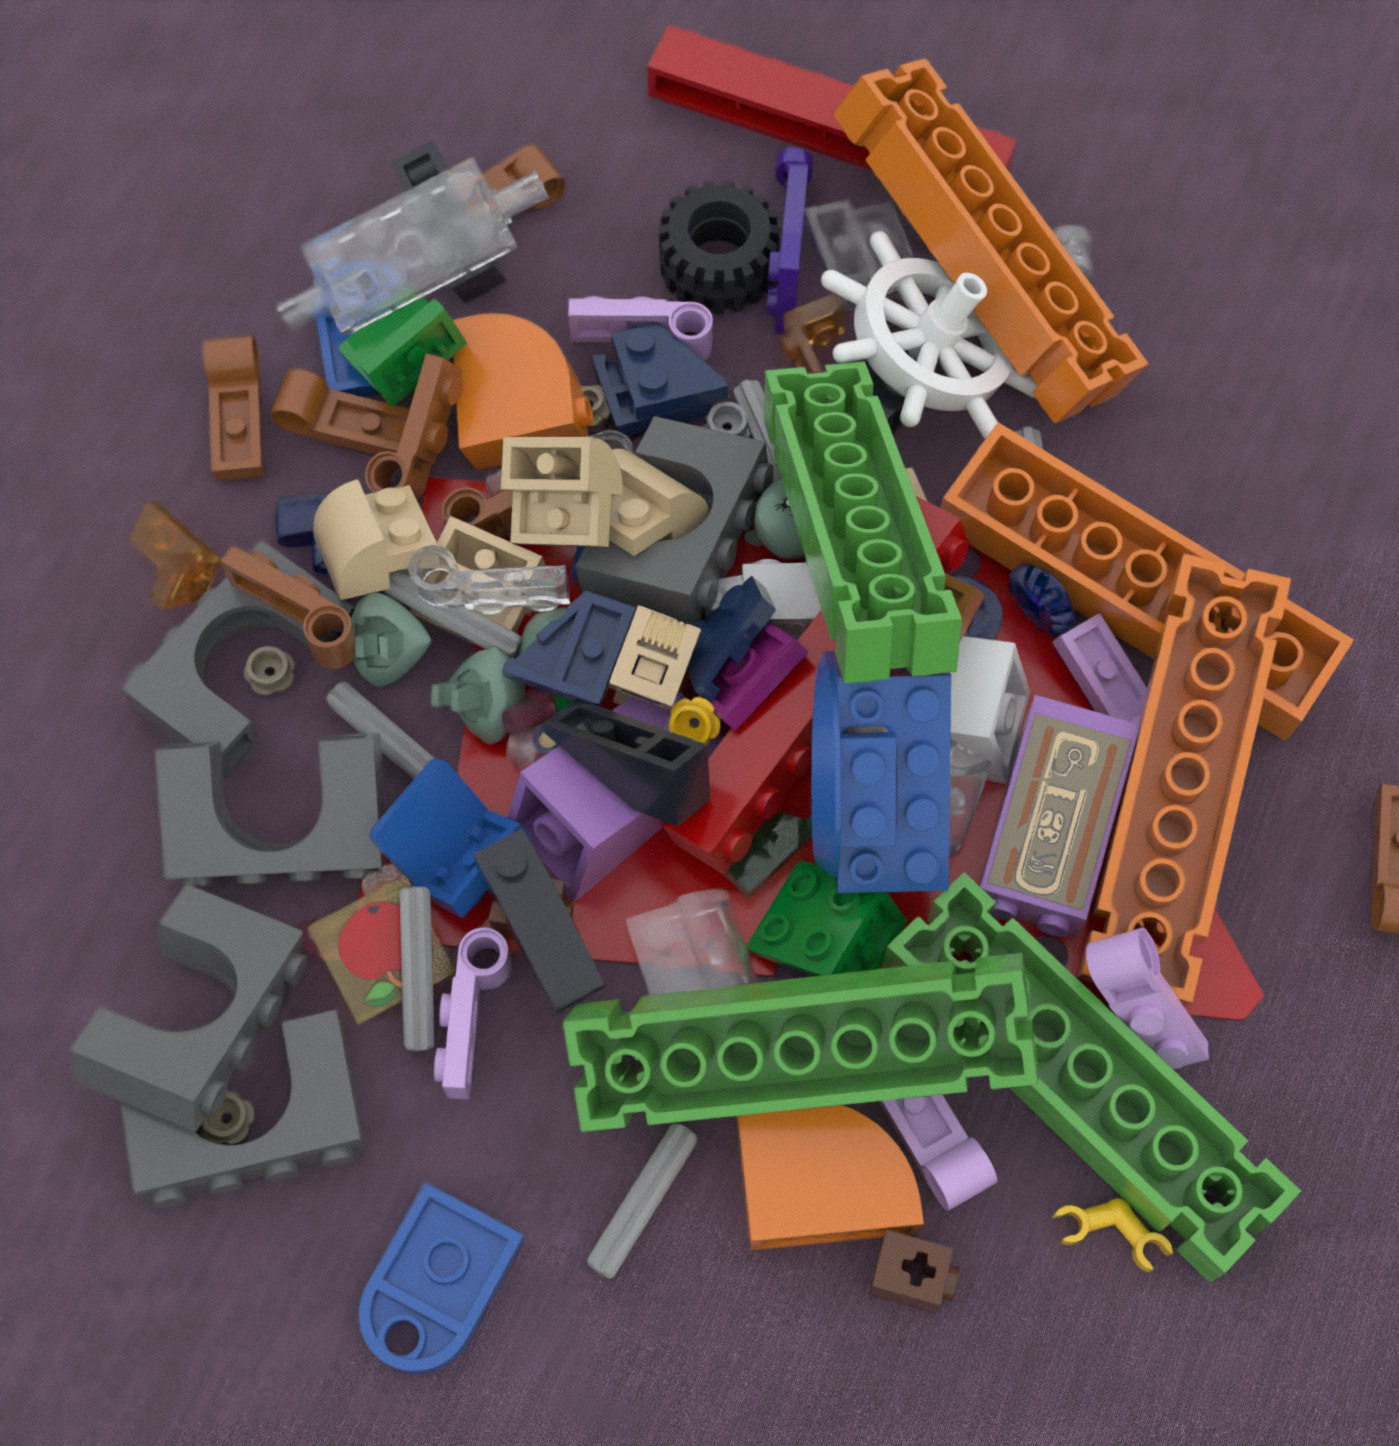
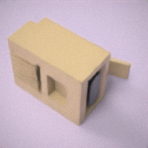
[608,605,701,711]

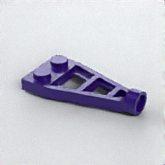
[767,147,814,336]

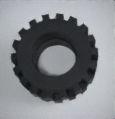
[659,180,780,314]

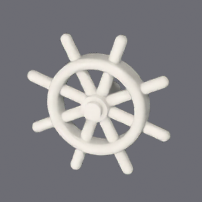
[821,231,1038,439]

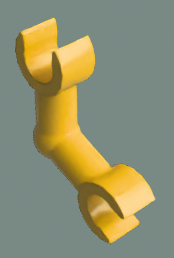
[1051,1198,1173,1272]

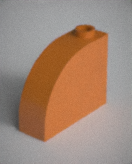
[453,313,594,471]
[736,1105,924,1251]

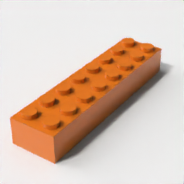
[940,422,1354,742]

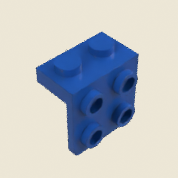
[370,758,531,918]

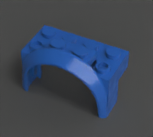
[811,651,951,893]

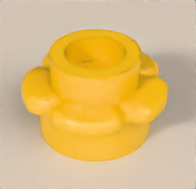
[669,697,721,746]

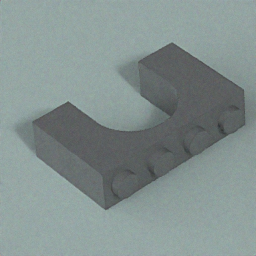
[575,416,774,625]
[121,540,355,779]
[155,733,388,887]
[69,884,308,1132]
[120,1010,368,1208]

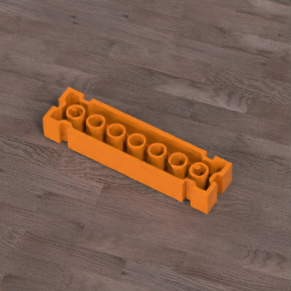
[833,58,1149,424]
[1077,553,1291,1007]

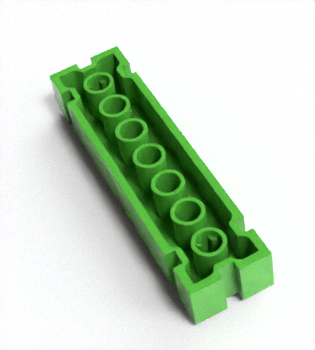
[764,362,962,684]
[882,872,1301,1283]
[563,953,1038,1132]

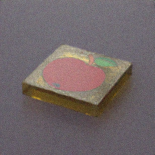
[307,875,456,1024]

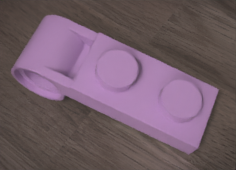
[568,296,713,361]
[1052,613,1147,724]
[434,928,512,1100]
[1086,928,1209,1069]
[878,1095,998,1211]

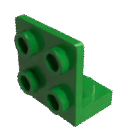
[338,287,468,407]
[747,861,908,976]

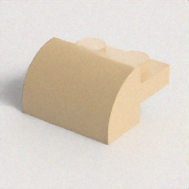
[501,437,623,547]
[609,449,710,556]
[313,480,439,600]
[410,516,545,648]

